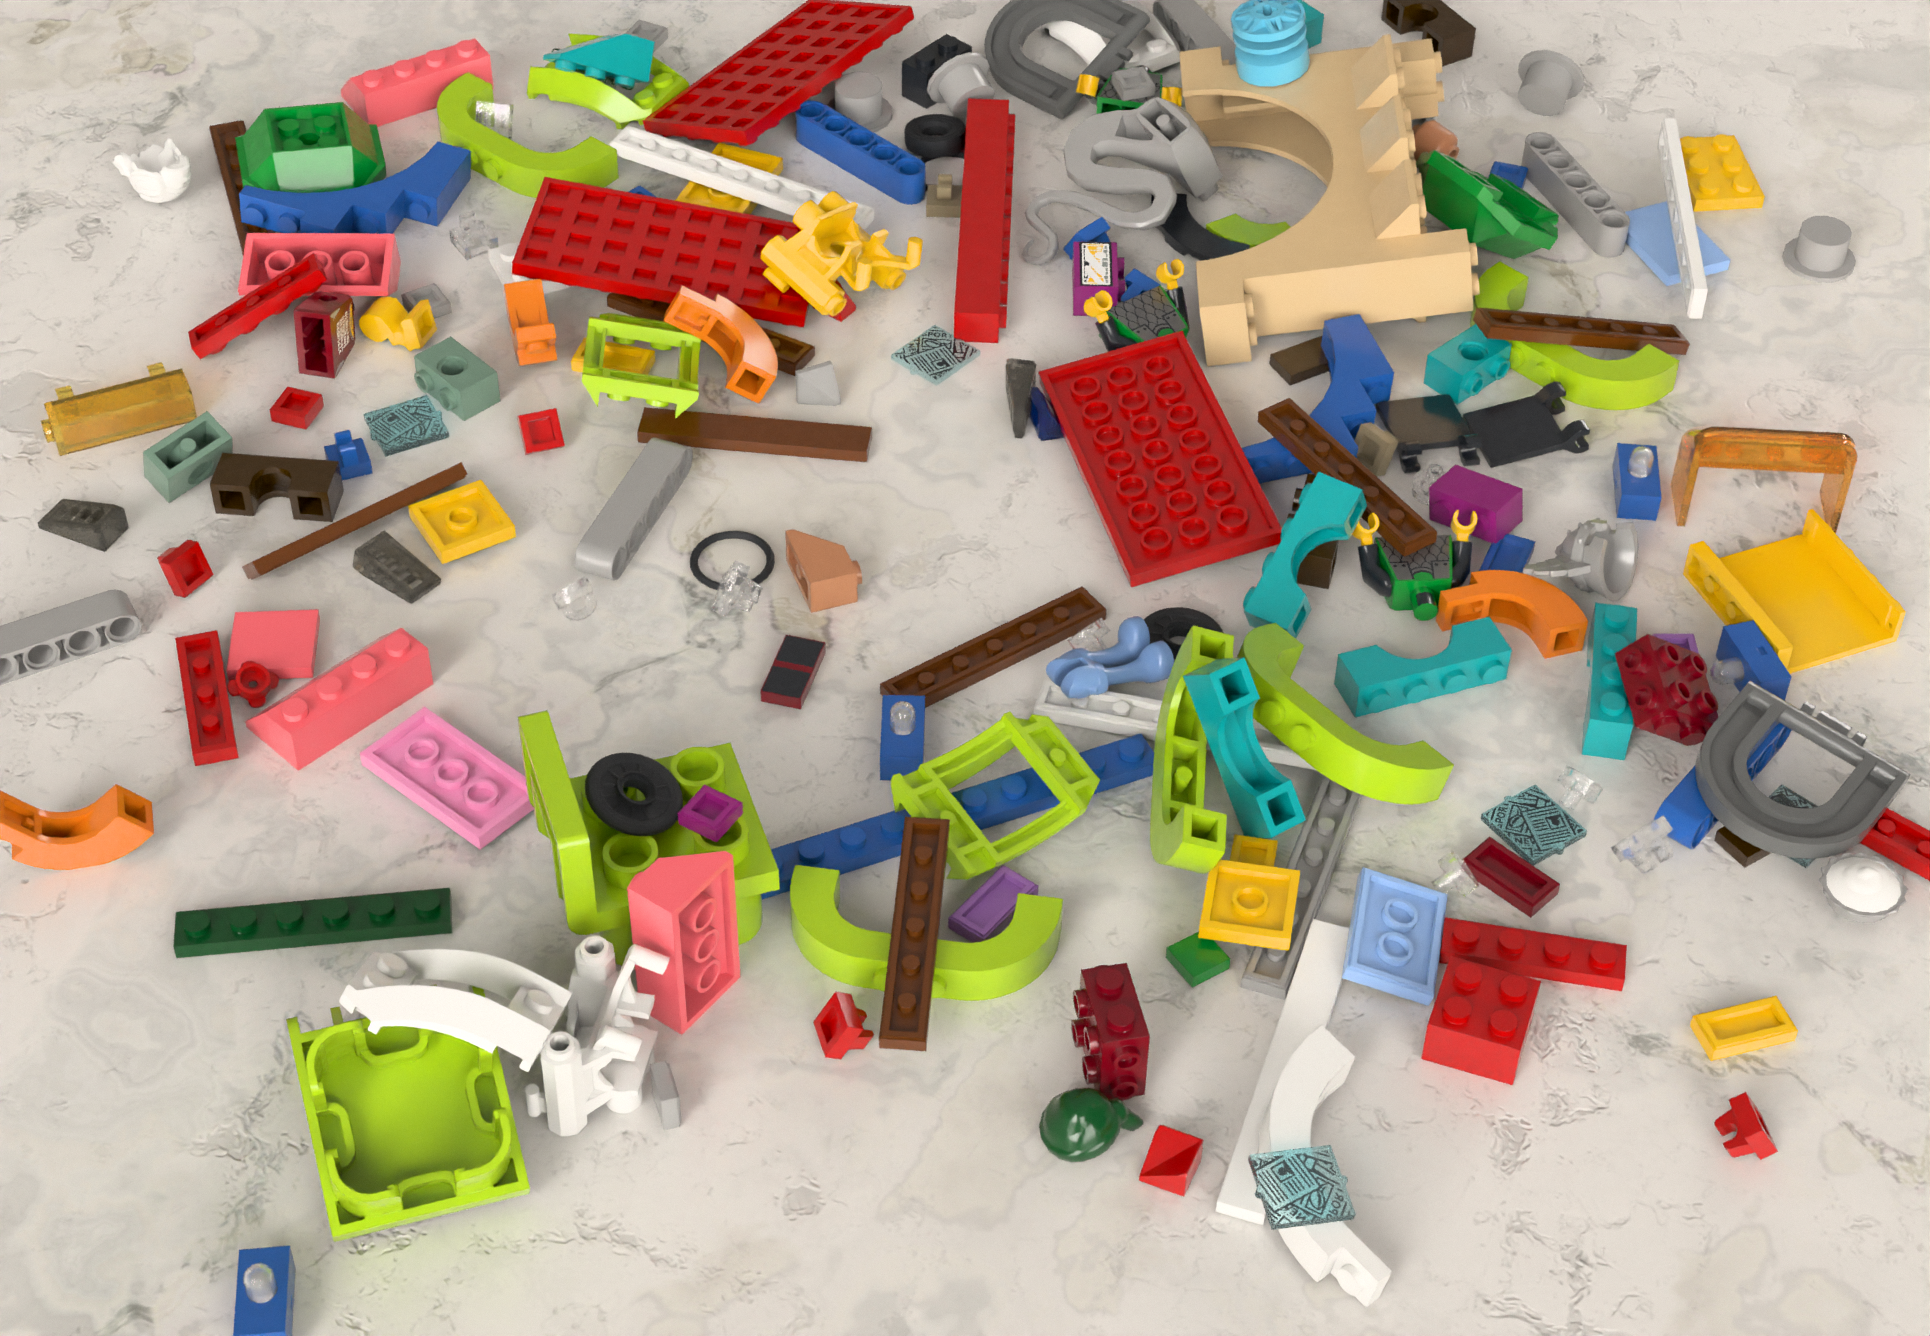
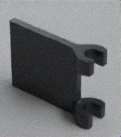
[1463,382,1590,468]
[1376,394,1482,473]

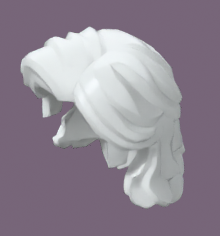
[112,138,191,203]

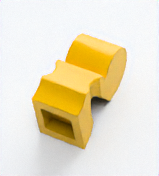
[359,296,437,351]

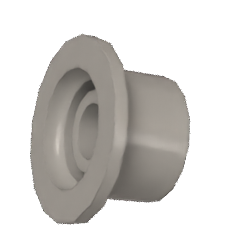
[1518,50,1585,116]
[927,52,995,119]
[827,72,892,132]
[1782,216,1856,283]

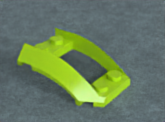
[527,34,689,129]
[582,313,701,418]
[890,711,1100,880]

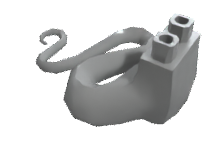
[1022,97,1223,265]

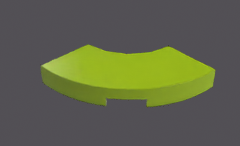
[1206,213,1291,248]

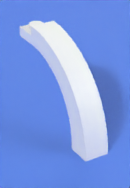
[1258,1025,1392,1308]

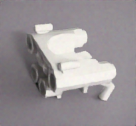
[525,936,670,1137]

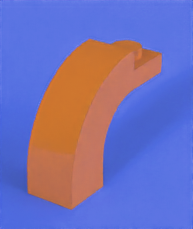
[503,279,557,366]
[664,285,778,404]
[1436,570,1588,659]
[0,784,154,870]

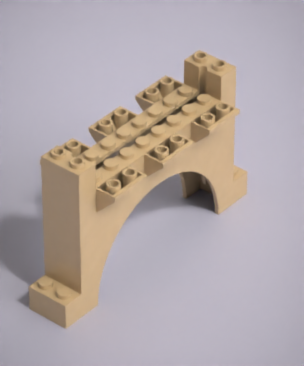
[1179,34,1479,366]

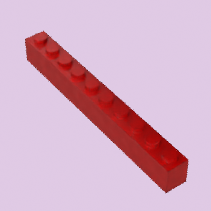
[954,98,1016,343]

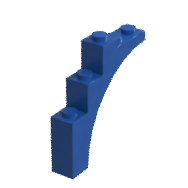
[239,142,471,234]
[1242,314,1394,484]

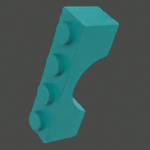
[1243,472,1367,638]
[1582,603,1637,760]
[1334,617,1512,718]
[1183,657,1306,838]

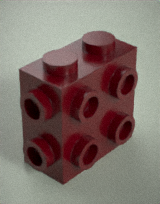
[1615,634,1718,746]
[1071,963,1150,1101]

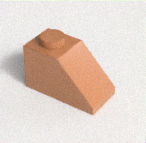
[785,529,862,613]

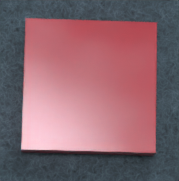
[226,609,320,681]

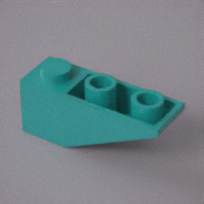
[543,34,655,88]

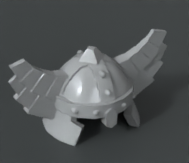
[1523,518,1639,602]

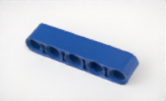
[795,100,926,205]
[1652,723,1792,850]

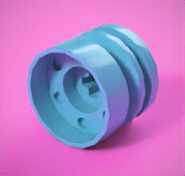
[1231,0,1310,86]

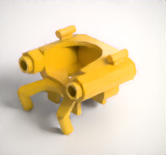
[761,191,923,317]

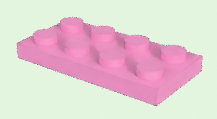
[360,707,534,850]

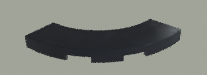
[1151,193,1250,261]

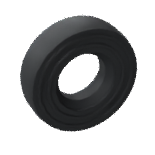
[904,114,966,158]

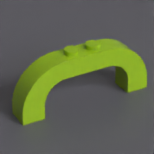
[437,72,619,198]
[1470,261,1680,410]
[1237,623,1454,805]
[1150,625,1234,874]
[790,865,1063,1001]

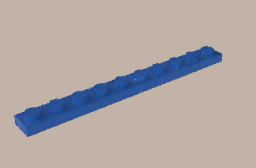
[761,734,1154,900]

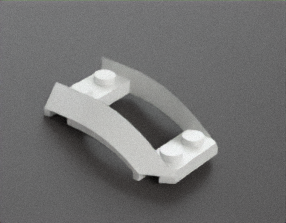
[1036,0,1180,72]
[339,949,573,1072]

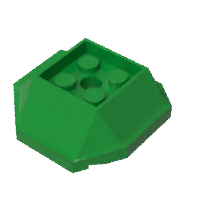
[235,102,386,193]
[1416,150,1559,259]

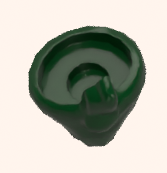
[1039,1088,1144,1162]

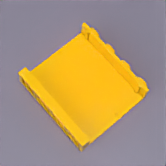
[1683,509,1906,674]

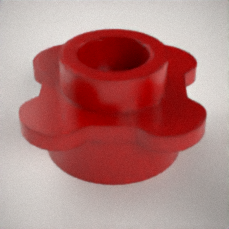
[227,661,279,708]

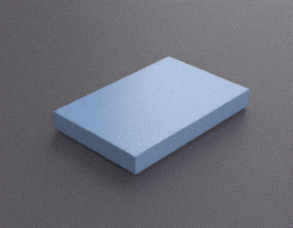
[1625,201,1730,286]
[1342,867,1448,1006]

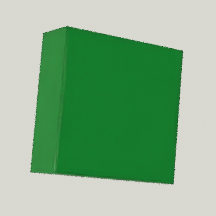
[1166,932,1230,988]

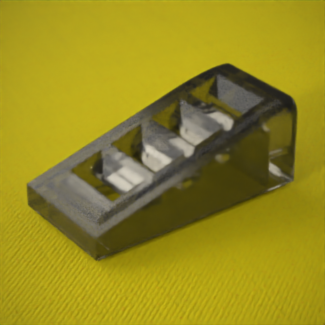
[1005,358,1036,439]
[38,499,129,552]
[353,530,441,604]

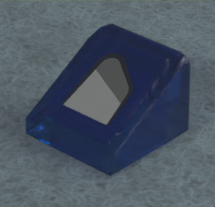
[1030,387,1064,441]

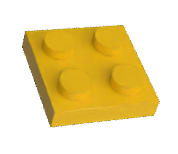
[408,480,516,564]
[1198,859,1300,951]

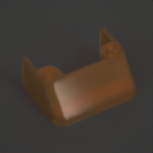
[1671,426,1858,534]

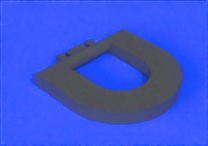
[984,0,1150,119]
[1695,681,1911,859]

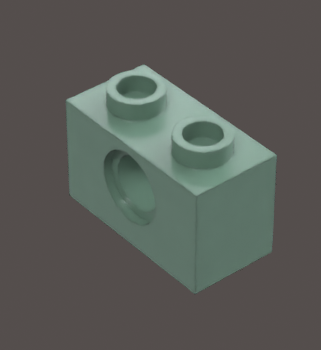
[414,337,501,421]
[143,411,233,503]

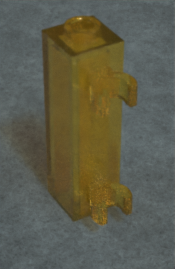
[41,362,197,456]

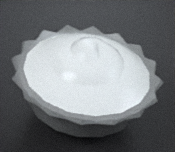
[1819,852,1909,923]

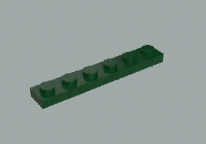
[173,888,452,958]

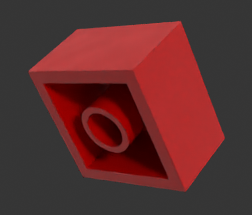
[1421,956,1541,1085]

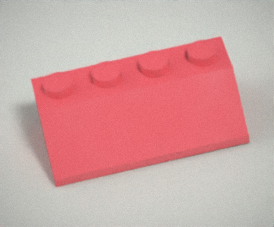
[340,39,494,127]
[238,233,401,296]
[245,628,433,771]
[627,851,741,1035]

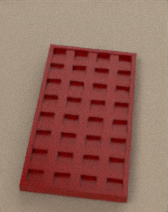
[642,0,914,146]
[512,177,810,328]

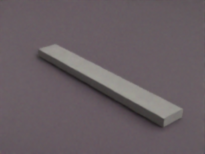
[1241,775,1363,1000]

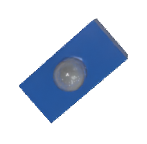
[1612,443,1662,521]
[1710,620,1792,701]
[880,695,925,781]
[233,1245,296,1336]

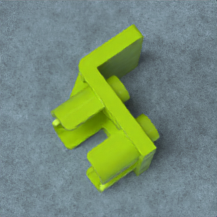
[518,710,780,969]
[286,984,530,1242]

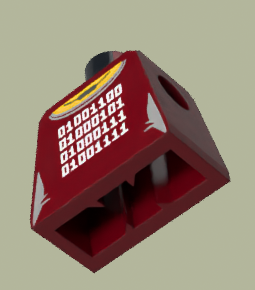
[293,291,356,379]

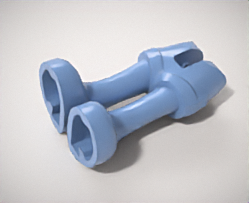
[1046,616,1174,699]

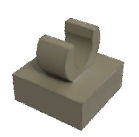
[926,174,962,218]
[1354,422,1400,477]

